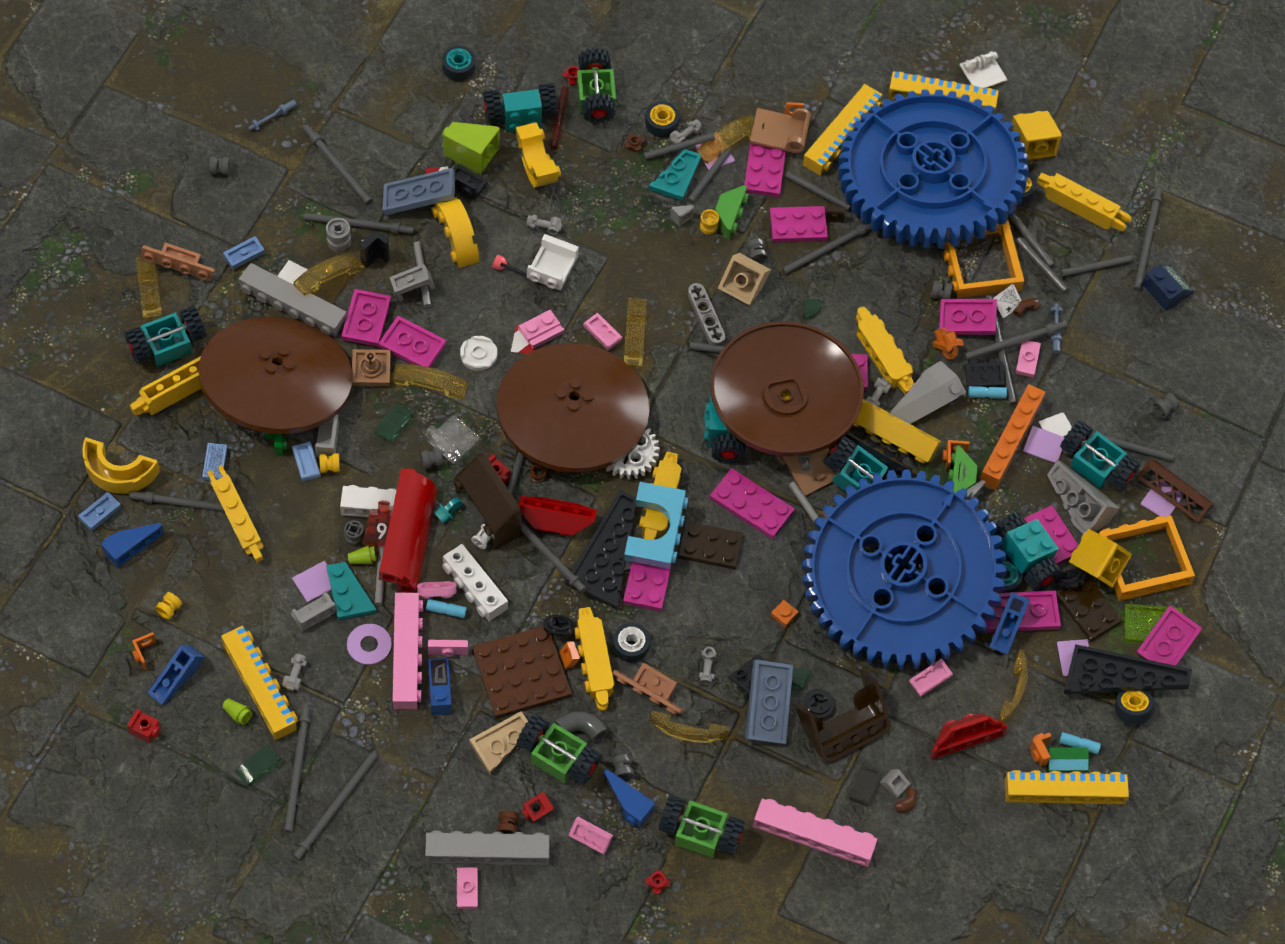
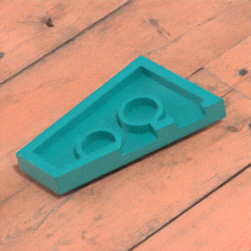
[648,149,702,201]
[326,562,377,621]

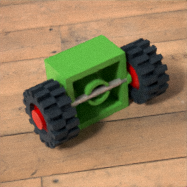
[577,47,616,124]
[516,713,602,785]
[658,795,745,858]

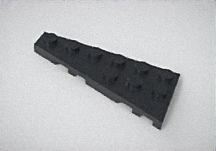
[565,490,636,609]
[1064,644,1192,694]

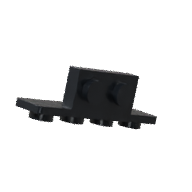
[845,433,912,478]

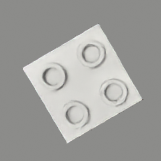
[960,51,1007,88]

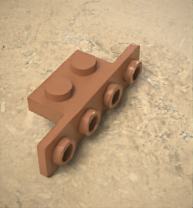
[140,243,215,281]
[613,663,685,715]

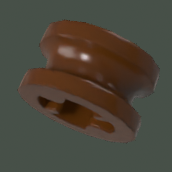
[530,464,547,483]

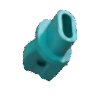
[434,498,464,524]

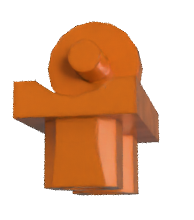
[932,328,964,360]

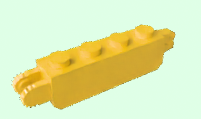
[1037,173,1132,231]
[856,307,914,395]
[130,356,202,416]
[639,452,682,540]
[207,465,264,563]
[574,607,614,712]

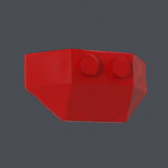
[518,496,597,536]
[930,713,1007,760]

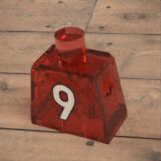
[362,501,392,546]

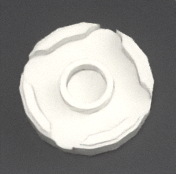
[460,336,497,371]

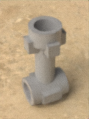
[669,119,702,144]
[526,215,562,235]
[866,377,892,407]
[699,647,717,685]
[282,654,307,692]

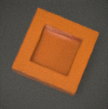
[771,600,799,628]
[560,641,580,669]

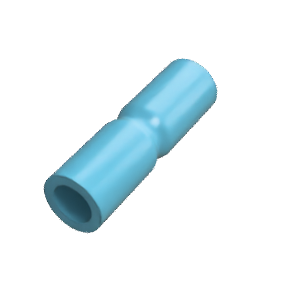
[968,386,1007,399]
[426,599,467,618]
[1059,732,1101,755]

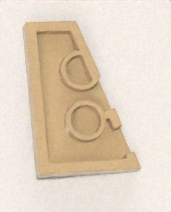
[469,711,528,774]

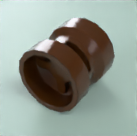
[497,810,519,834]

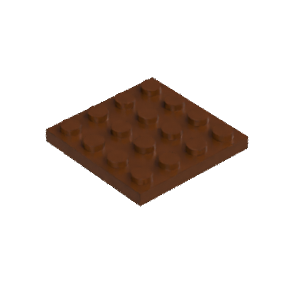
[472,626,572,719]

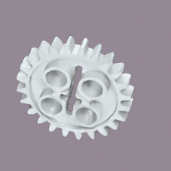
[606,429,660,480]

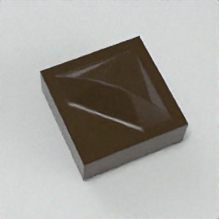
[825,206,845,223]

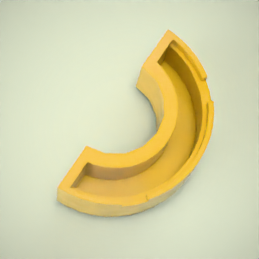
[516,122,561,187]
[431,197,480,268]
[82,438,160,494]

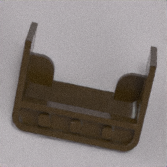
[454,453,521,550]
[795,669,891,762]

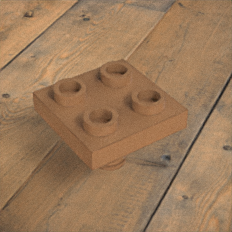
[352,349,391,386]

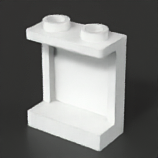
[527,234,579,291]

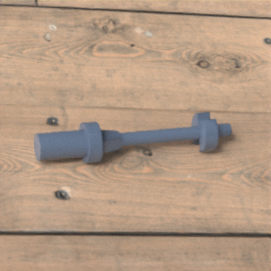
[249,100,297,131]
[1051,304,1062,354]

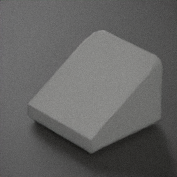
[670,205,694,226]
[880,769,911,798]

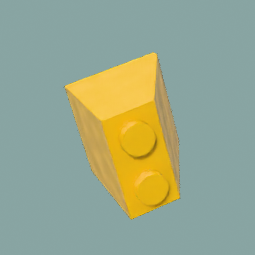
[1012,111,1062,160]
[1069,529,1132,588]

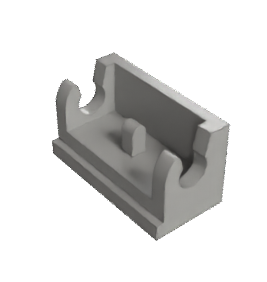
[291,592,336,632]

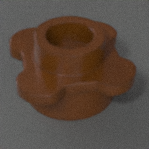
[624,133,645,152]

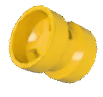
[700,209,719,235]
[319,453,340,473]
[155,592,182,620]

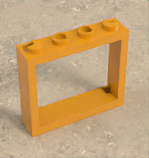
[944,221,1024,299]
[1099,516,1195,601]

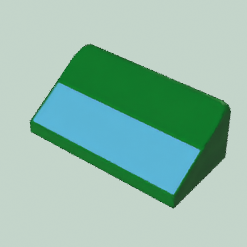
[1048,748,1089,772]

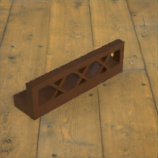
[1137,459,1215,523]

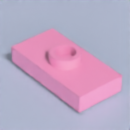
[583,313,622,351]
[1015,341,1041,378]
[428,640,468,657]
[909,658,953,698]
[568,817,613,854]
[457,867,478,909]

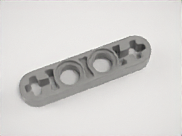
[688,283,725,346]

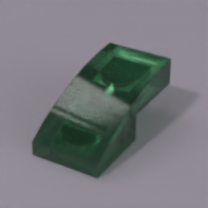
[375,403,413,442]
[235,744,281,786]

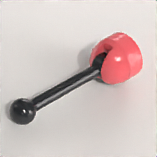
[492,255,531,281]

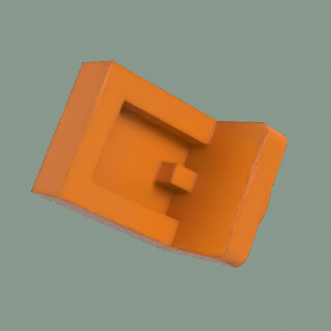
[1030,733,1052,768]

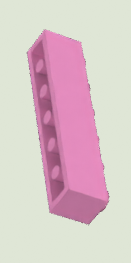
[393,593,423,709]
[753,798,878,867]

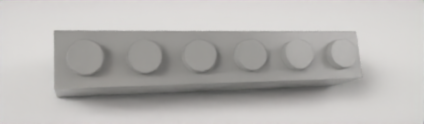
[239,263,347,338]
[425,831,549,865]

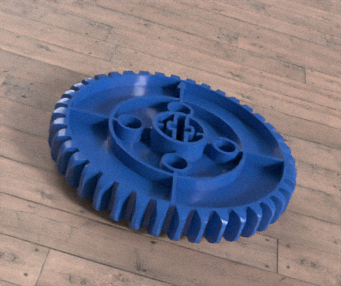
[838,89,1029,249]
[802,470,1007,670]

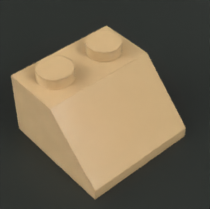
[718,253,771,305]

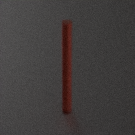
[550,86,569,149]

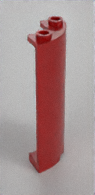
[379,468,438,593]

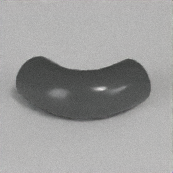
[553,711,609,743]

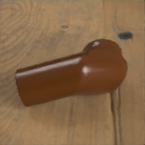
[1013,298,1040,317]
[894,788,917,813]

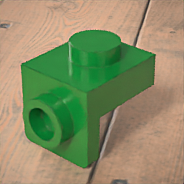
[264,432,287,456]

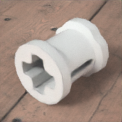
[471,524,492,549]

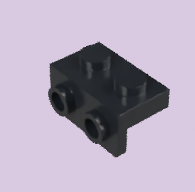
[453,164,488,200]
[360,231,390,268]

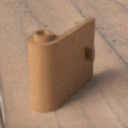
[749,108,811,153]
[776,448,836,496]

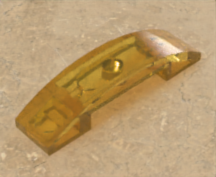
[696,115,755,164]
[293,254,364,296]
[135,257,162,319]
[624,298,647,367]
[390,364,468,400]
[998,649,1028,724]
[650,710,730,743]

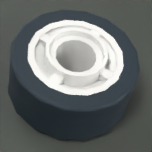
[613,623,650,662]

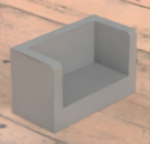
[390,264,435,302]
[315,414,339,458]

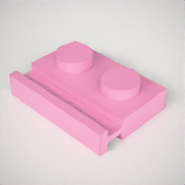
[518,310,565,349]

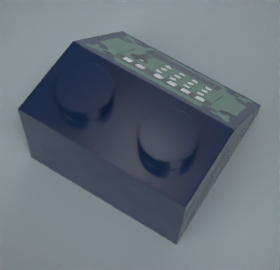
[1142,264,1194,310]

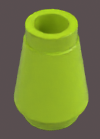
[348,545,378,565]
[222,698,252,725]

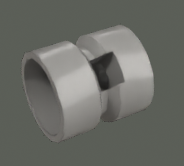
[326,218,351,252]

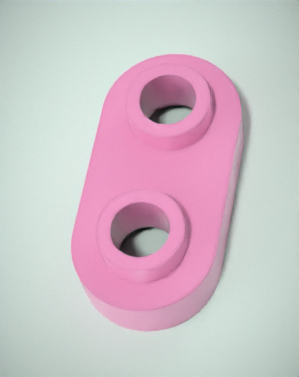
[417,581,457,599]

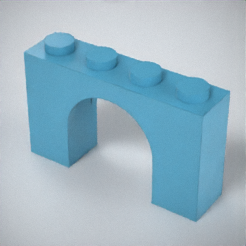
[624,482,688,569]

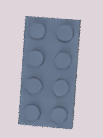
[383,168,455,215]
[746,660,793,745]

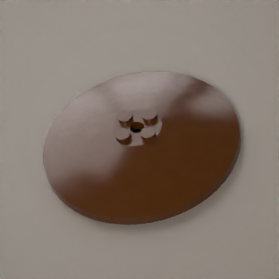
[199,317,352,434]
[710,321,864,456]
[497,343,649,473]

